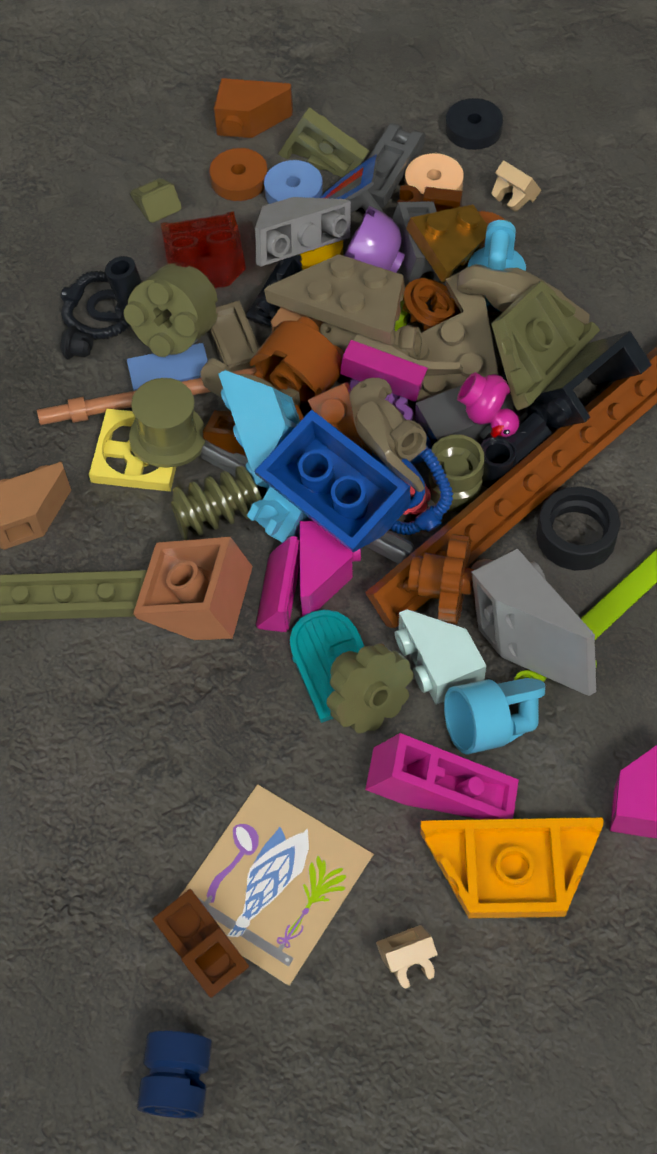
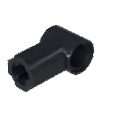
[481,412,552,488]

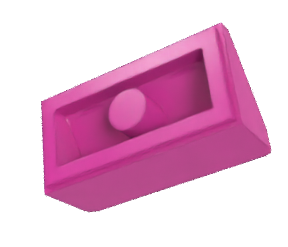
[340,340,428,402]
[256,536,300,632]

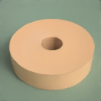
[405,153,464,194]

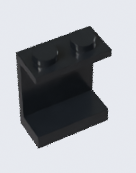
[526,331,652,430]

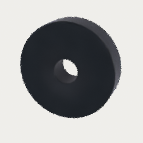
[445,98,503,150]

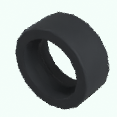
[536,486,621,571]

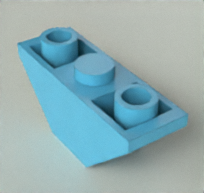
[218,370,300,489]

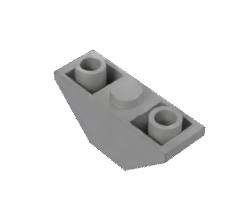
[255,197,351,266]

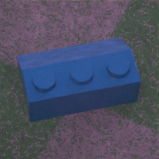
[255,410,411,553]

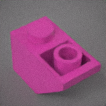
[610,745,657,839]

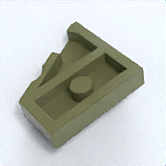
[278,107,369,177]

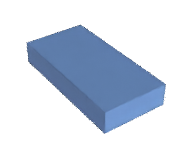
[127,343,208,391]

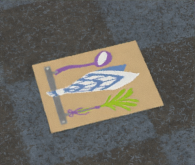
[179,784,374,986]

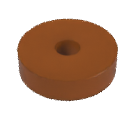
[209,148,268,201]

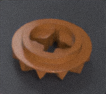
[402,278,461,331]

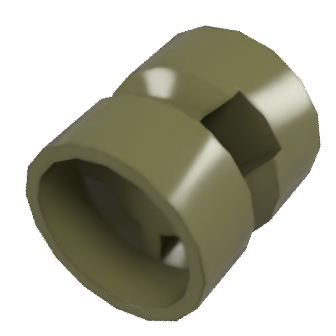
[428,435,484,511]

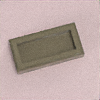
[209,301,260,372]

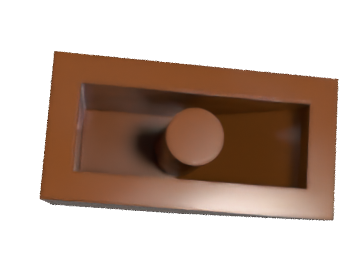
[214,78,293,138]

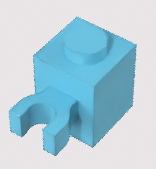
[247,486,313,543]

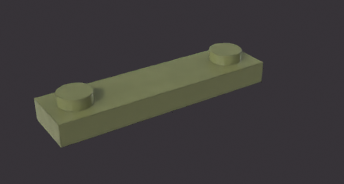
[0,570,147,621]

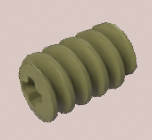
[171,465,262,540]

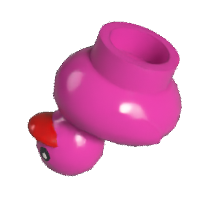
[457,372,519,438]

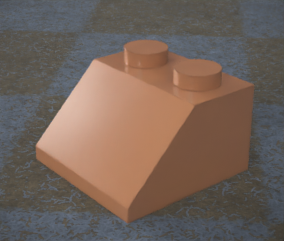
[133,537,253,640]

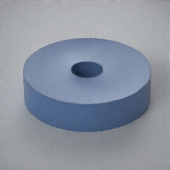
[264,160,323,204]

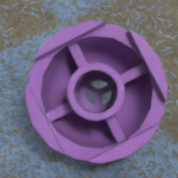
[344,206,405,273]

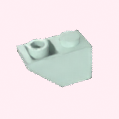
[394,609,486,705]

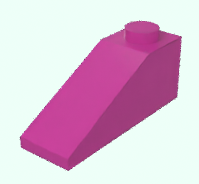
[365,733,519,820]

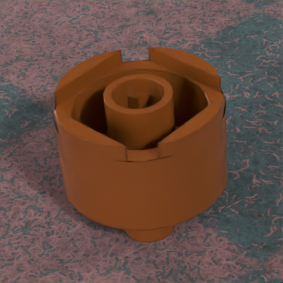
[250,317,344,413]

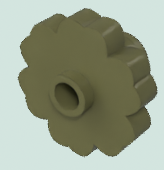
[326,644,413,734]

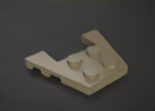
[410,272,498,406]

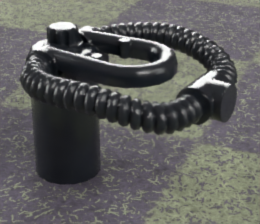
[61,256,143,340]

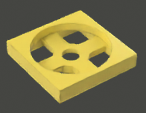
[89,409,176,492]

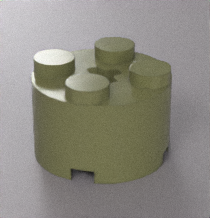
[124,263,218,357]

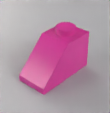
[300,521,361,617]

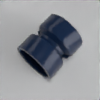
[137,1031,212,1119]

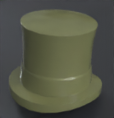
[129,378,205,468]

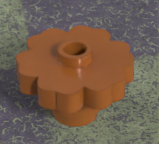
[408,534,475,625]

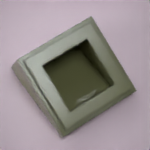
[130,178,181,223]

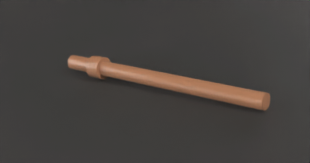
[37,367,257,425]

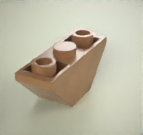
[0,462,71,550]

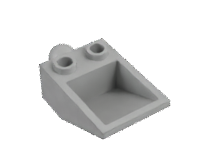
[471,549,596,696]

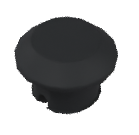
[60,325,93,360]

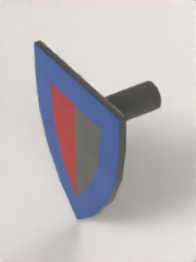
[320,154,384,213]

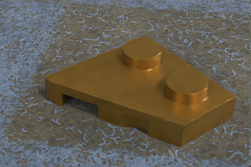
[406,204,488,282]

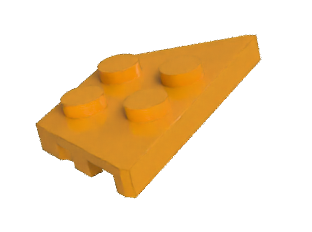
[420,817,604,918]

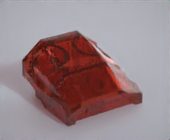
[161,211,246,288]

